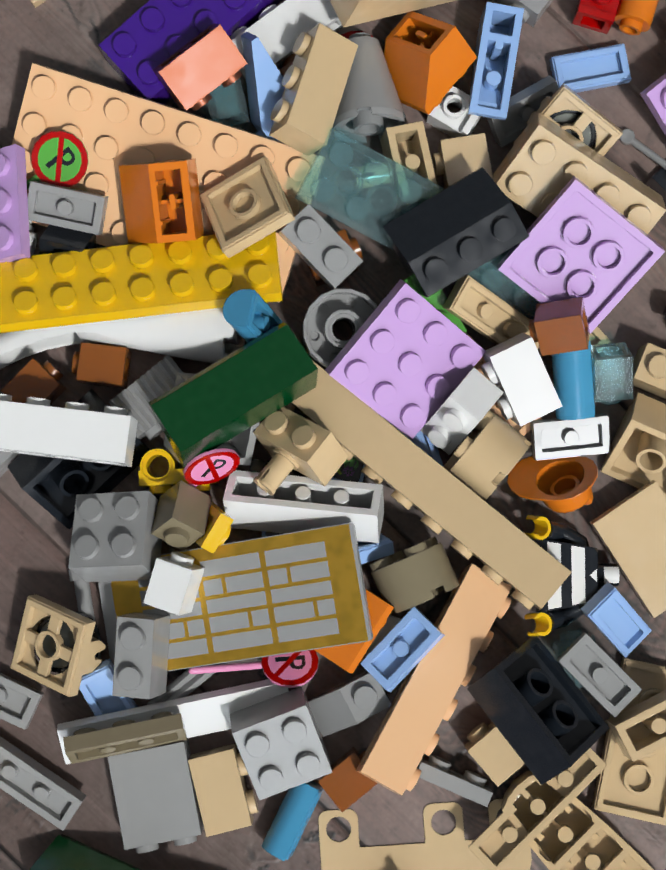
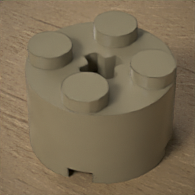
[370,536,460,615]

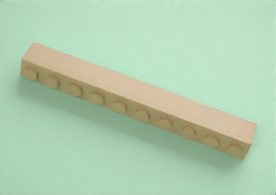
[284,360,572,610]

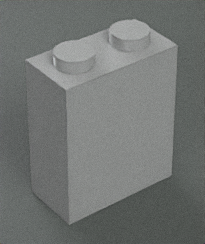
[107,738,204,853]

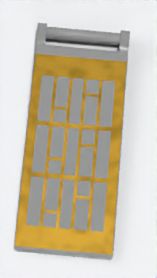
[68,523,373,671]

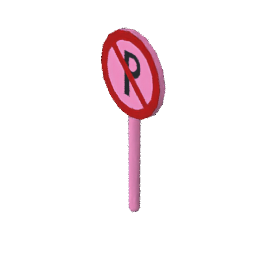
[183,448,240,488]
[188,650,319,688]

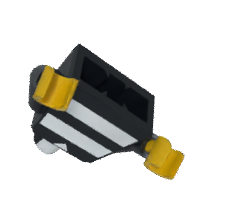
[524,515,620,637]

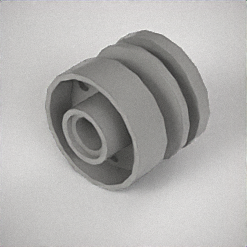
[302,289,378,368]

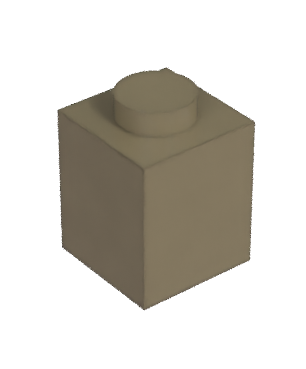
[151,480,212,550]

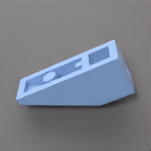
[468,2,524,120]
[241,32,285,141]

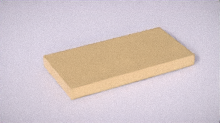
[591,657,666,826]

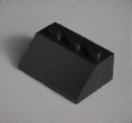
[381,167,530,297]
[7,389,150,529]
[467,636,609,785]

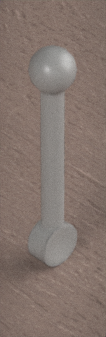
[620,129,666,170]

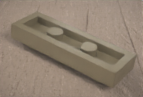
[63,712,187,764]

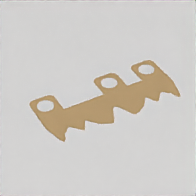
[318,799,532,870]

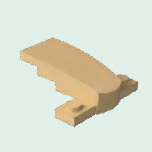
[468,748,654,870]

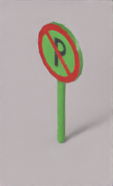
[27,131,89,190]

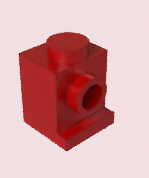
[572,0,620,34]

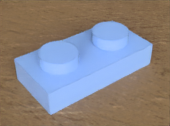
[360,607,445,692]

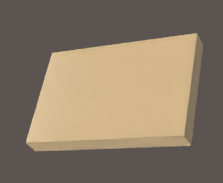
[590,480,666,618]

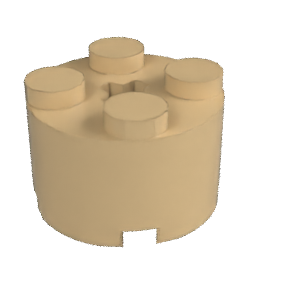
[443,410,532,501]

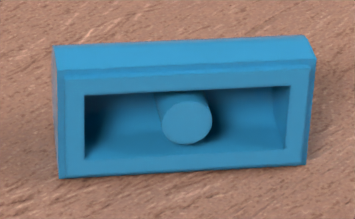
[223,289,283,343]
[552,341,595,420]
[261,781,324,862]

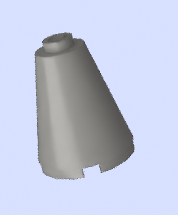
[332,32,406,144]

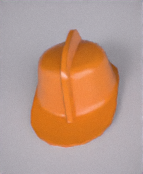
[507,456,598,513]

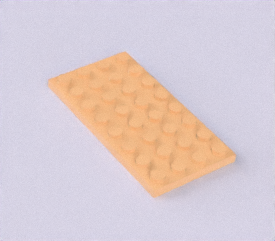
[12,63,325,303]

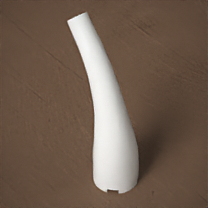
[0,307,246,370]

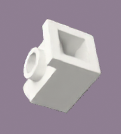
[426,86,482,138]

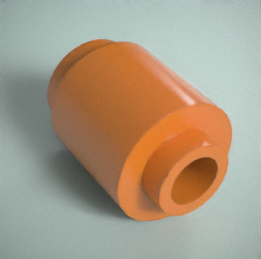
[614,0,659,35]

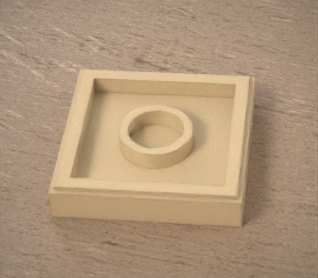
[200,156,295,258]

